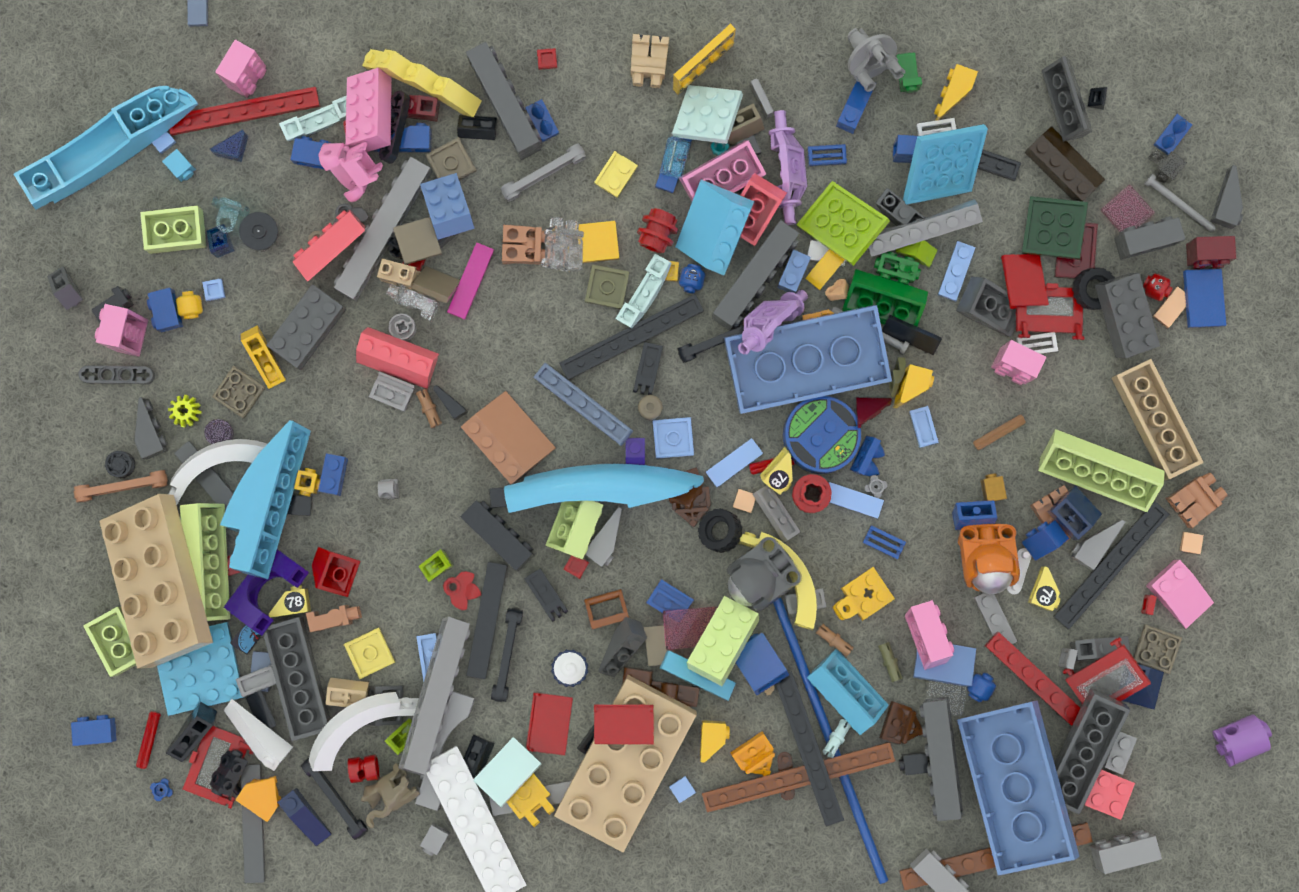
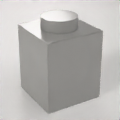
[420,823,450,856]

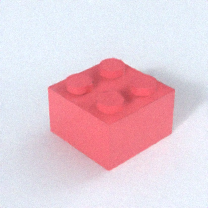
[1084,770,1135,820]

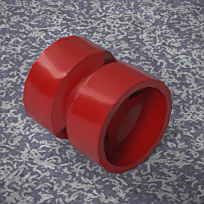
[348,754,380,783]

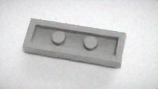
[753,485,800,543]
[973,593,1017,644]

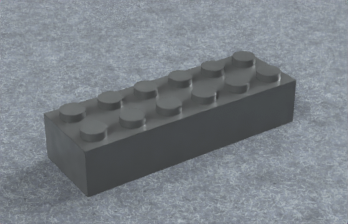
[466,42,542,160]
[712,220,800,331]
[263,617,331,741]
[1054,688,1130,815]
[920,697,963,821]

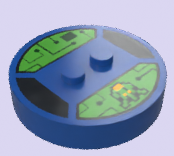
[783,396,861,474]

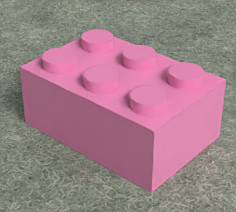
[215,40,266,98]
[991,340,1046,385]
[905,600,954,670]

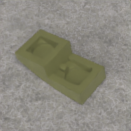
[889,357,906,397]

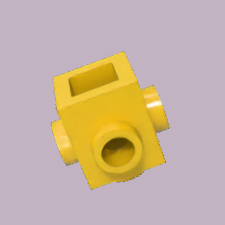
[294,468,321,496]

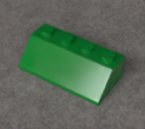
[842,269,928,326]

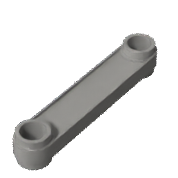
[501,143,587,202]

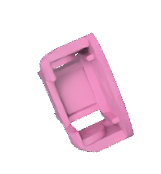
[319,141,383,202]

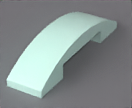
[279,96,347,141]
[615,254,671,328]

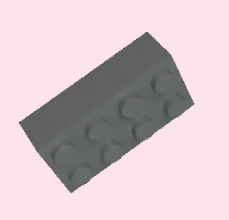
[1095,273,1160,358]
[266,284,346,370]

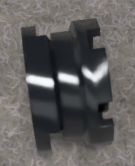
[105,451,135,478]

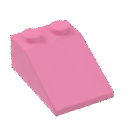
[1146,560,1214,629]

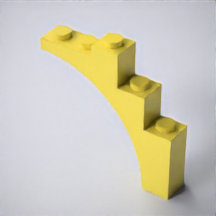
[362,49,482,117]

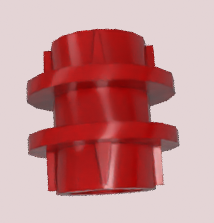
[637,208,678,253]
[792,474,832,514]

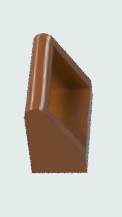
[584,589,629,629]

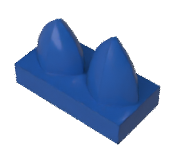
[525,99,559,142]
[1154,114,1192,156]
[850,436,885,476]

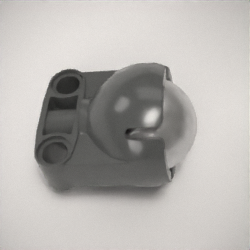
[726,537,802,612]

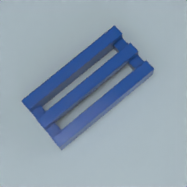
[807,144,847,166]
[863,525,906,559]

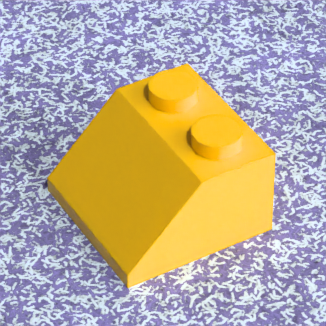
[700,720,730,763]

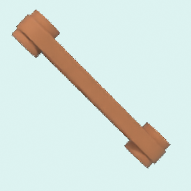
[74,470,168,503]

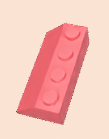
[293,210,365,281]
[356,327,439,389]

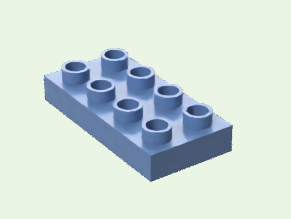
[723,305,892,414]
[957,701,1080,875]

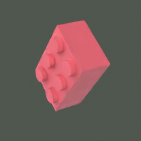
[740,173,787,246]

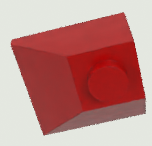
[312,547,361,597]

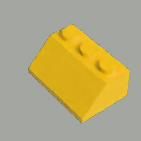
[893,364,934,409]

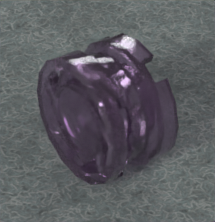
[204,419,234,444]

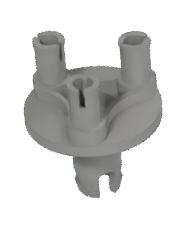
[847,28,905,92]

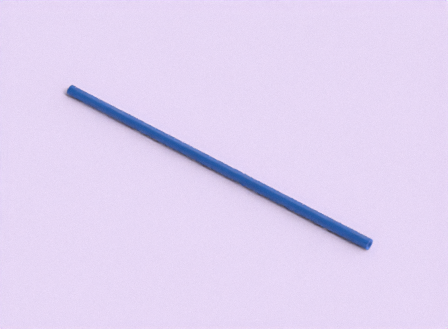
[773,597,888,884]

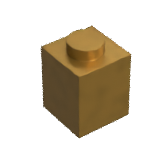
[980,473,1007,501]

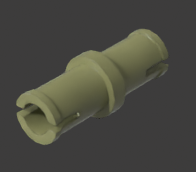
[878,642,903,682]

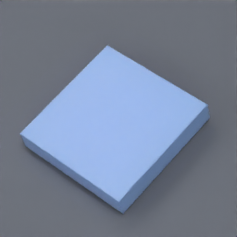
[653,417,694,459]

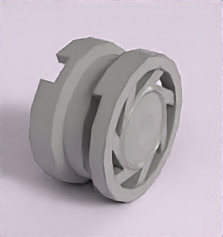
[388,313,417,341]

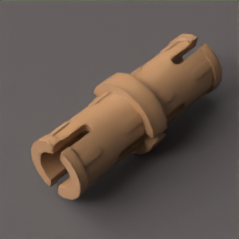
[416,388,442,428]
[816,624,854,657]

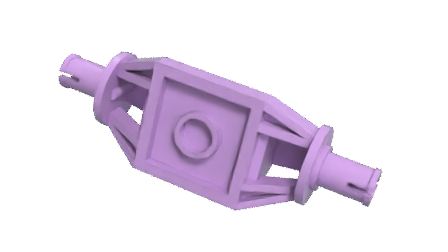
[768,110,807,225]
[738,290,808,354]

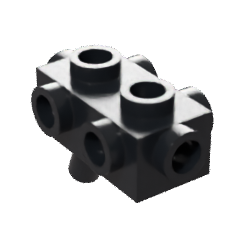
[209,748,248,796]

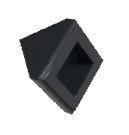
[1087,87,1107,110]

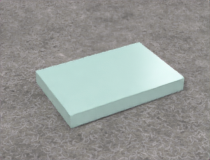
[473,737,542,808]

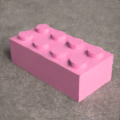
[345,67,392,152]
[679,140,766,201]
[95,304,148,357]

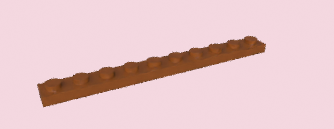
[702,742,895,812]
[899,822,1093,890]

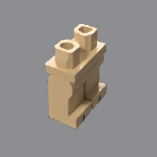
[631,34,669,88]
[377,259,421,291]

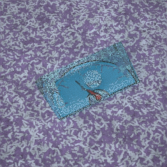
[660,136,690,178]

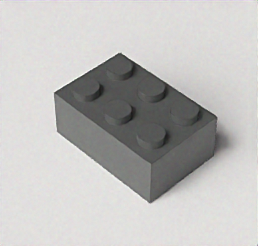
[1114,216,1186,260]

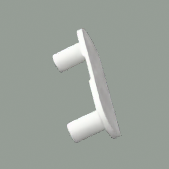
[1007,548,1032,594]

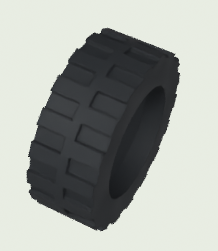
[1072,267,1115,310]
[698,508,743,553]

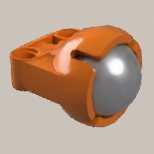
[958,524,1020,594]

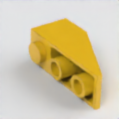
[934,64,978,121]

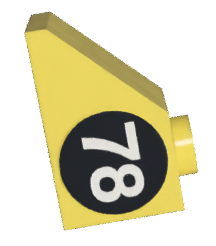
[760,447,793,495]
[1028,566,1060,611]
[269,585,311,617]

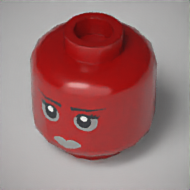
[1143,273,1173,301]

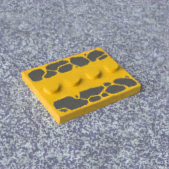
[673,23,736,95]

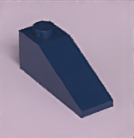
[277,788,332,846]

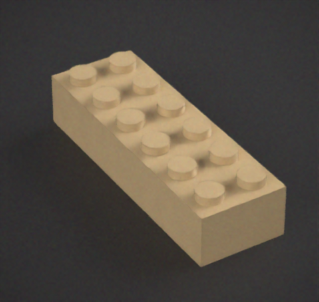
[1112,359,1204,480]

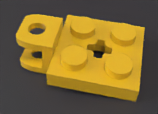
[833,567,895,621]

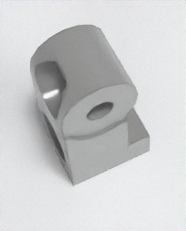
[378,479,399,499]

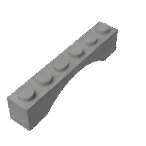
[869,199,983,257]
[415,691,476,811]

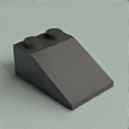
[956,277,1016,337]

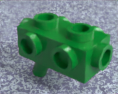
[874,251,921,285]

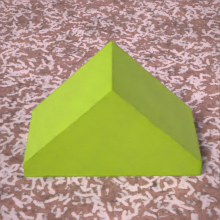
[895,240,938,268]
[419,549,454,582]
[385,718,412,755]

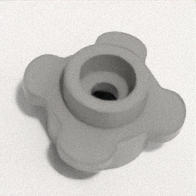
[865,475,887,498]

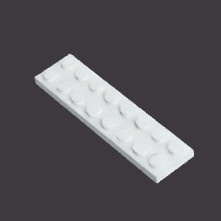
[426,746,526,892]

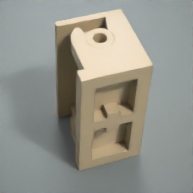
[326,678,369,707]

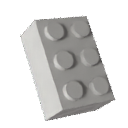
[1090,829,1162,874]

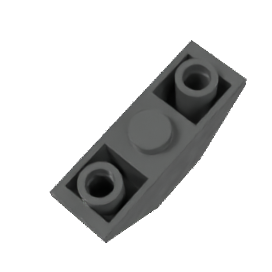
[875,188,925,226]

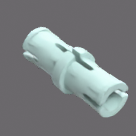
[822,719,851,758]

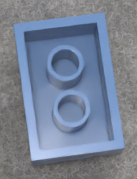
[420,173,474,240]

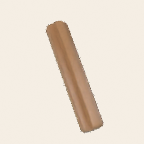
[973,415,1026,450]

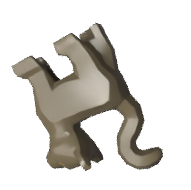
[361,763,420,828]

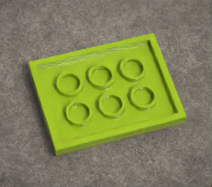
[796,181,890,266]

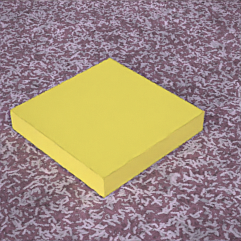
[344,628,395,679]

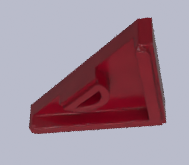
[856,397,892,428]

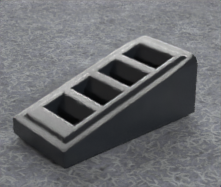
[433,385,468,420]

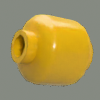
[176,291,203,319]

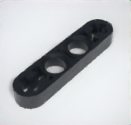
[379,90,410,164]

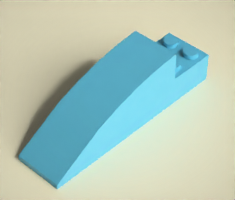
[220,420,311,579]

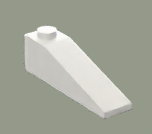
[224,699,293,771]

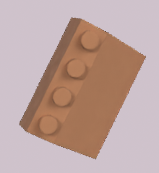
[461,391,556,484]

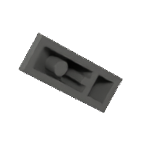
[1210,165,1243,229]

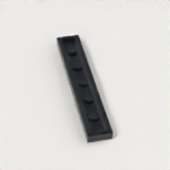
[466,562,507,679]

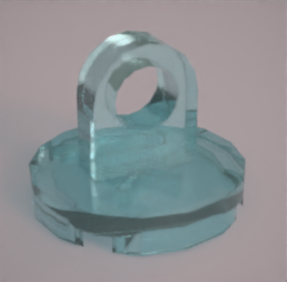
[211,196,250,233]

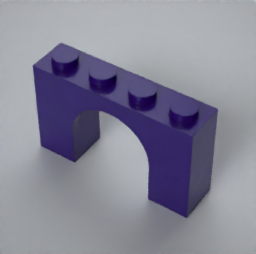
[224,549,309,636]

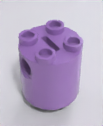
[1212,714,1272,767]

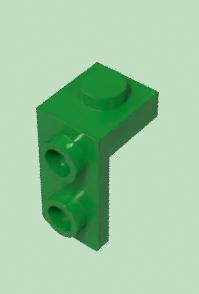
[896,52,922,93]

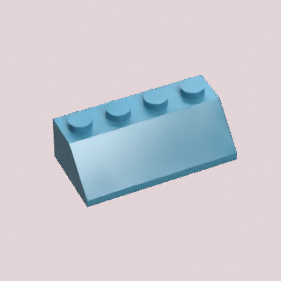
[807,649,889,735]

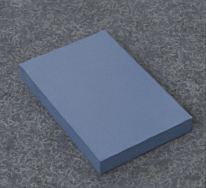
[913,644,976,687]

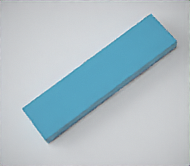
[660,650,736,701]

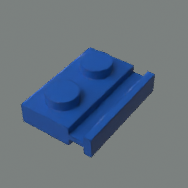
[646,579,694,623]

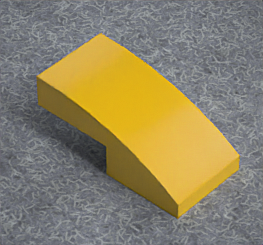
[805,249,845,290]

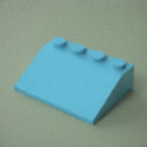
[675,180,754,275]

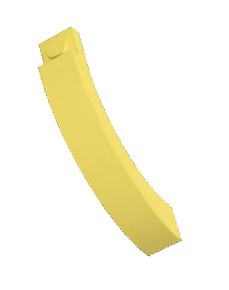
[738,532,817,630]

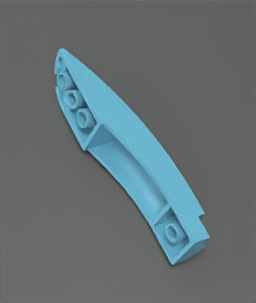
[14,86,198,210]
[504,464,704,513]

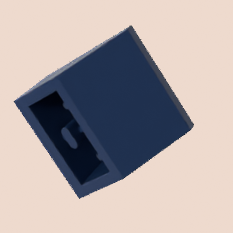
[1047,486,1102,540]

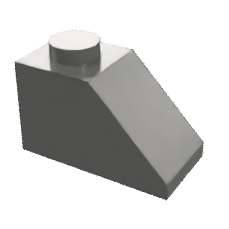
[47,266,83,310]

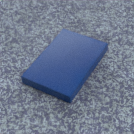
[1183,269,1226,328]

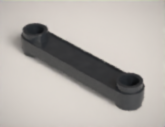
[677,325,744,363]
[491,608,523,703]
[301,758,368,840]

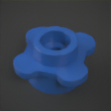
[150,778,173,801]

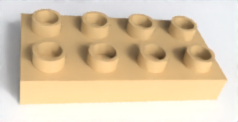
[99,494,213,669]
[554,675,697,852]

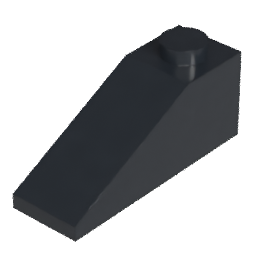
[166,702,217,762]

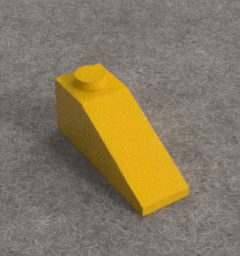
[240,325,286,389]

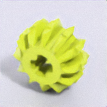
[168,395,202,428]

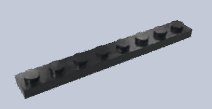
[559,294,704,380]
[1053,502,1170,630]
[776,671,845,827]

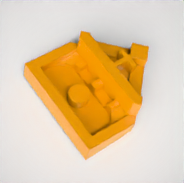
[730,731,775,776]
[236,776,282,822]

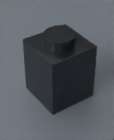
[898,752,928,775]

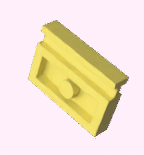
[594,151,638,198]

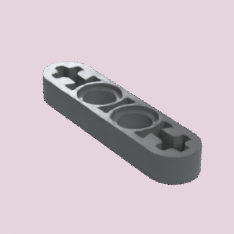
[78,366,155,384]

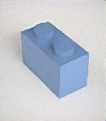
[777,250,811,293]

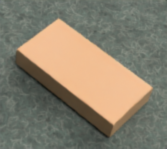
[1153,286,1186,328]

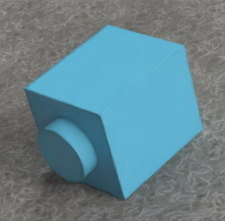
[162,149,196,182]

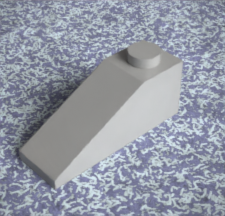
[585,507,622,567]
[1071,520,1125,570]

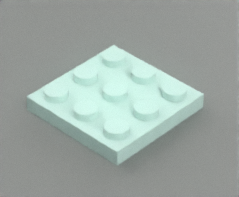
[672,85,743,144]

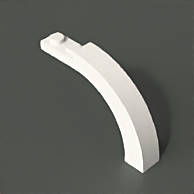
[168,439,267,505]
[309,692,419,771]

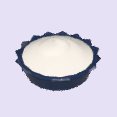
[551,649,588,687]

